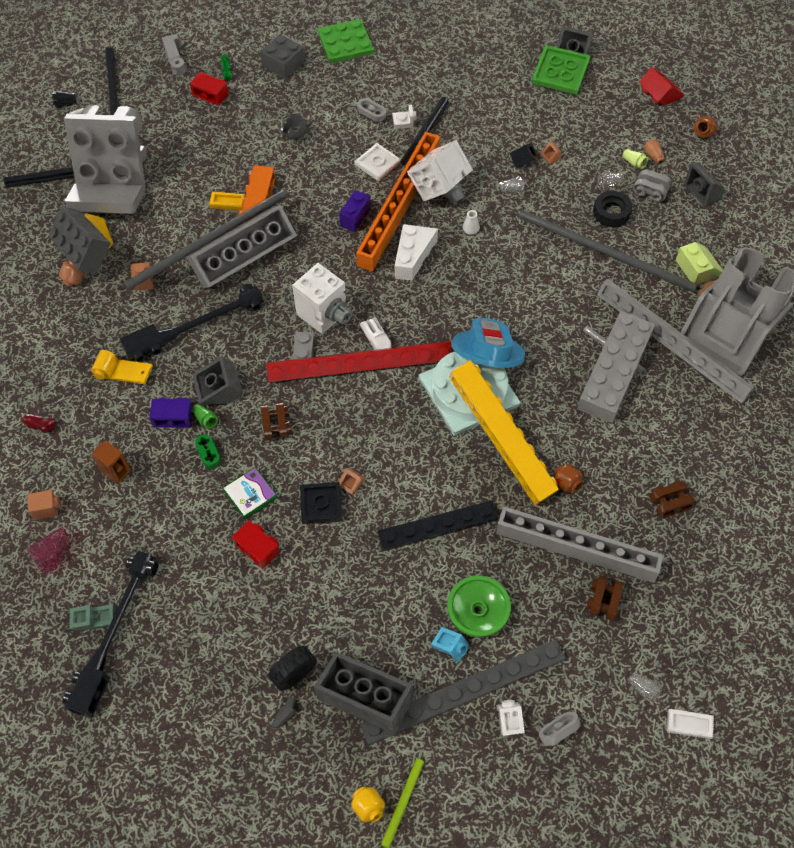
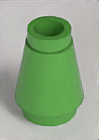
[191,404,218,429]

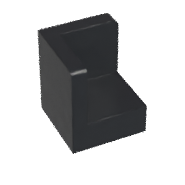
[509,143,539,168]

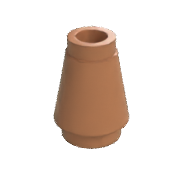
[644,139,666,165]

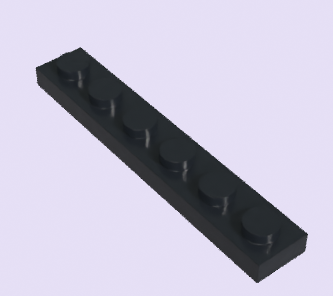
[377,500,498,551]

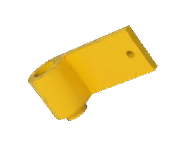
[91,350,153,384]

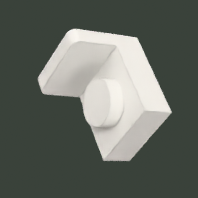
[393,105,416,129]
[496,700,525,736]

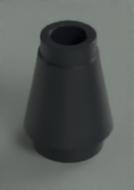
[52,91,76,107]

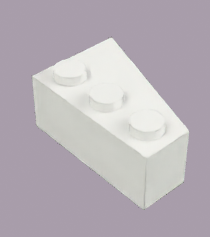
[395,224,438,280]

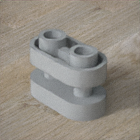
[633,169,672,202]

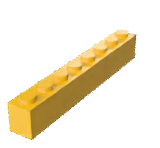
[449,360,559,506]

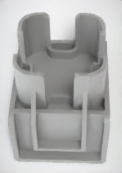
[64,105,146,214]
[681,247,794,376]

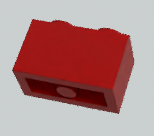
[190,72,229,106]
[232,520,280,570]

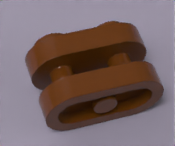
[260,402,291,440]
[649,480,696,518]
[586,575,624,621]

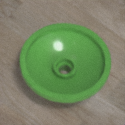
[447,576,511,637]

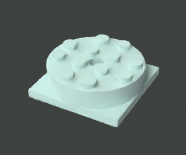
[419,351,521,436]

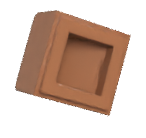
[339,468,366,495]

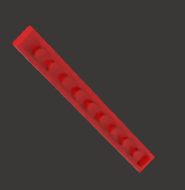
[266,341,452,382]

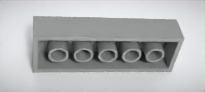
[186,205,297,288]
[577,311,655,423]

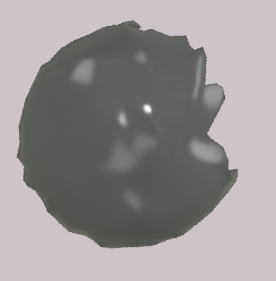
[280,113,307,139]

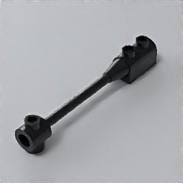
[120,284,263,362]
[62,551,159,719]

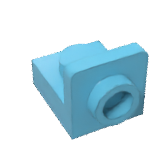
[431,627,469,662]

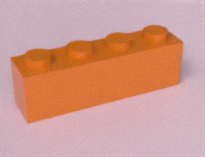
[239,165,275,224]

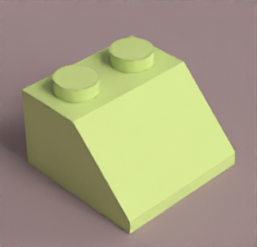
[676,242,723,284]

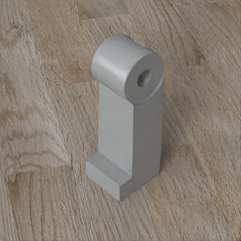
[162,34,186,76]

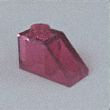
[26,526,70,574]

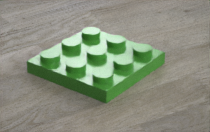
[317,19,374,64]
[531,45,591,95]

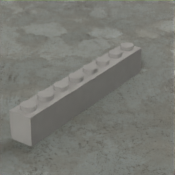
[496,506,664,583]

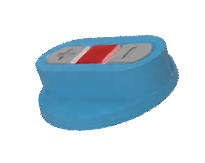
[451,318,525,368]

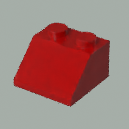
[639,67,685,106]

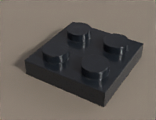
[300,482,342,524]

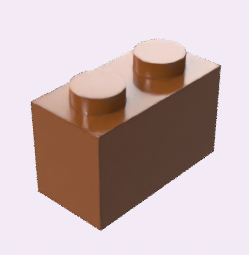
[92,440,131,484]

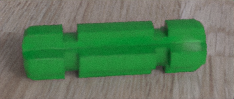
[220,54,232,81]

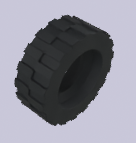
[593,190,633,228]
[268,645,317,691]

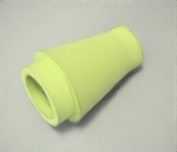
[622,149,648,169]

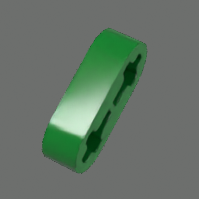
[195,434,220,469]

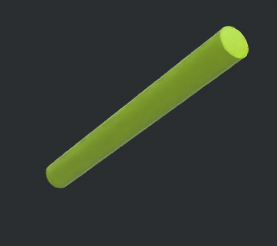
[381,758,424,848]

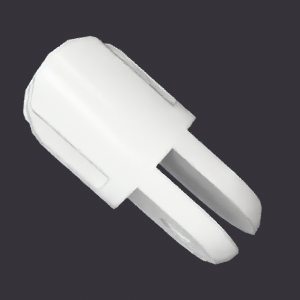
[360,317,391,350]

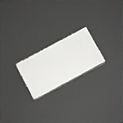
[667,709,714,739]

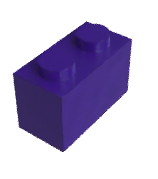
[339,190,371,232]
[149,397,193,428]

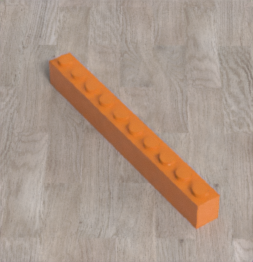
[356,132,441,271]

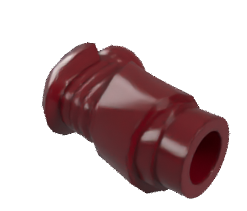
[22,413,56,433]

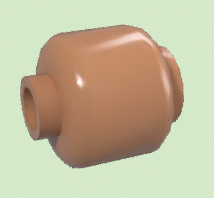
[59,260,85,286]

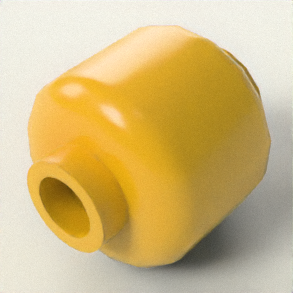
[351,786,385,822]

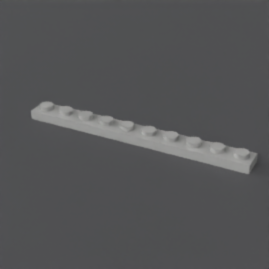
[597,279,754,403]

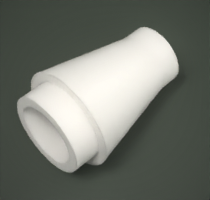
[463,210,480,235]

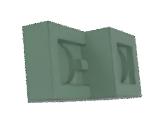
[69,604,116,630]

